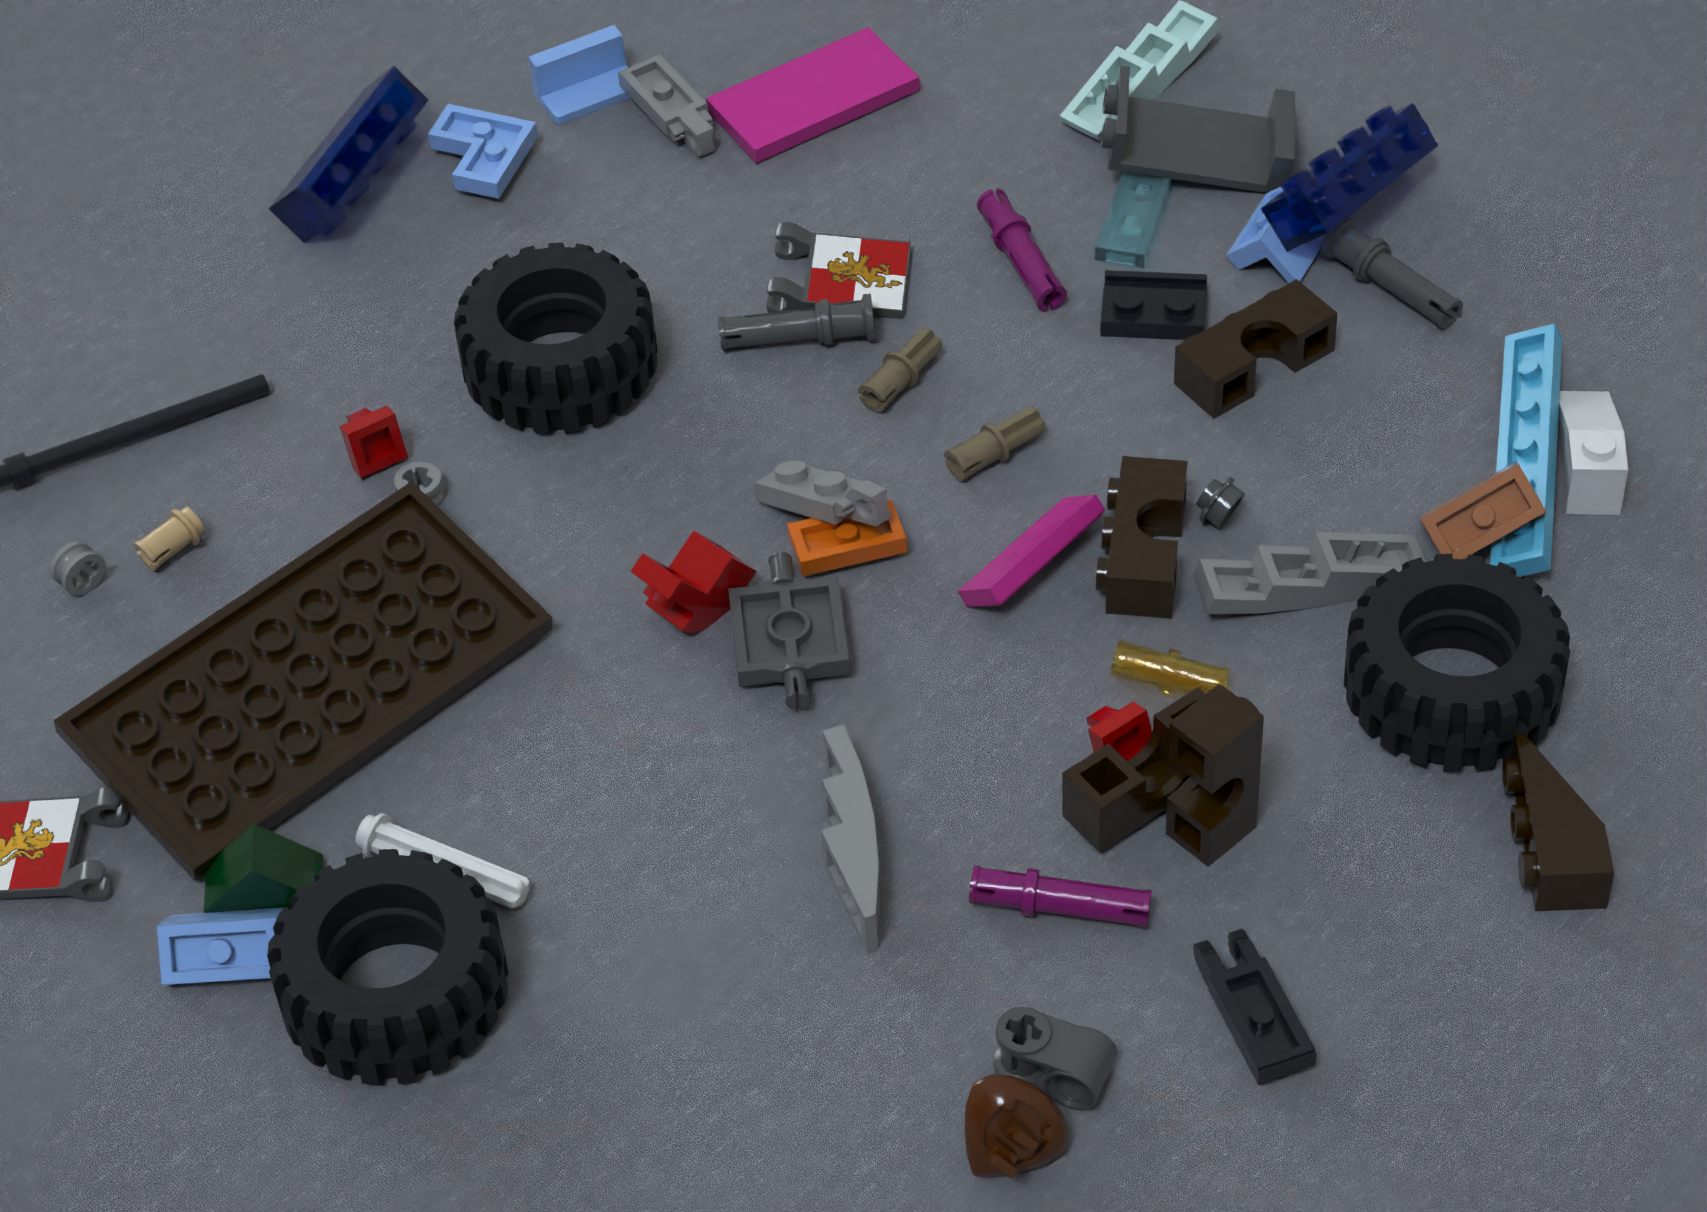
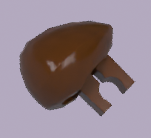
[964,1074,1069,1179]

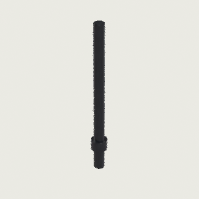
[0,374,270,489]

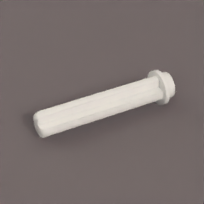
[355,813,530,908]

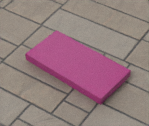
[706,27,920,163]

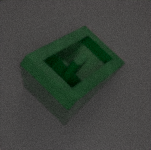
[204,824,324,913]

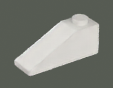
[1558,391,1628,515]

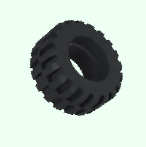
[454,242,658,435]
[1344,553,1570,772]
[267,849,509,1085]

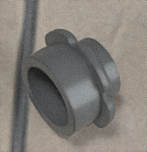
[1196,477,1245,528]

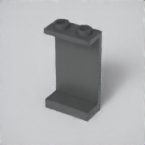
[1101,65,1295,193]

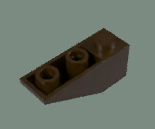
[1502,734,1614,911]

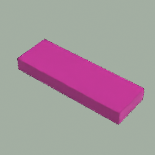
[958,494,1105,607]

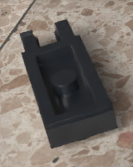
[1193,928,1316,1085]

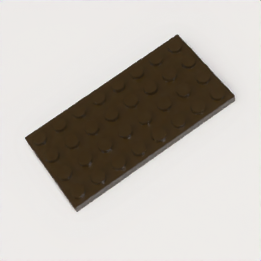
[53,481,552,882]

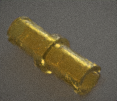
[1111,640,1230,695]

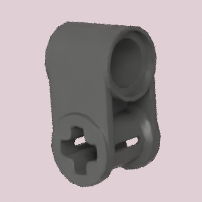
[993,1007,1117,1110]

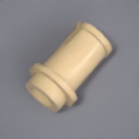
[133,506,206,571]

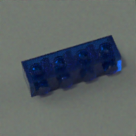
[268,66,429,243]
[1261,103,1438,252]

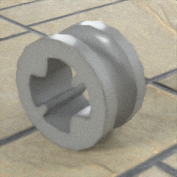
[394,461,445,507]
[49,540,106,596]

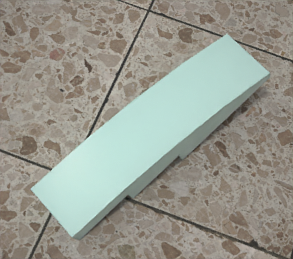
[1059,0,1220,141]

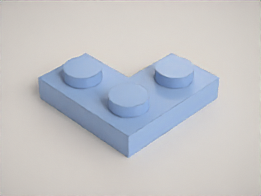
[428,104,538,199]

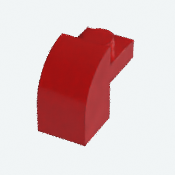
[630,530,757,633]

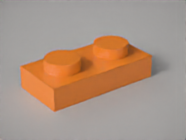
[787,499,907,577]

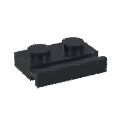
[1100,270,1207,340]

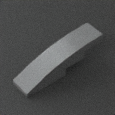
[1193,531,1426,614]
[821,724,881,953]

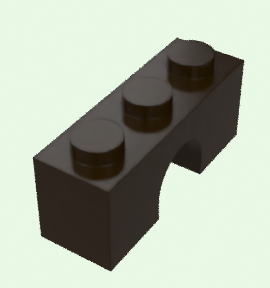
[1174,279,1338,419]
[1096,456,1188,619]
[1166,683,1264,867]
[1062,687,1206,852]

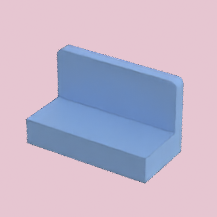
[528,25,631,125]
[1226,177,1337,283]
[157,908,287,985]

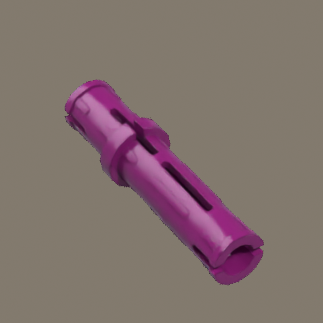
[977,188,1067,311]
[969,865,1152,928]

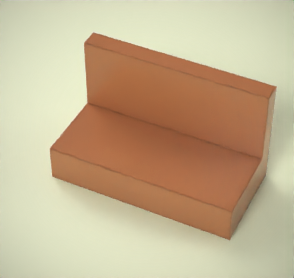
[1420,462,1547,559]

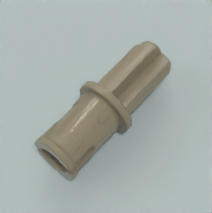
[858,328,942,413]
[944,407,1045,481]

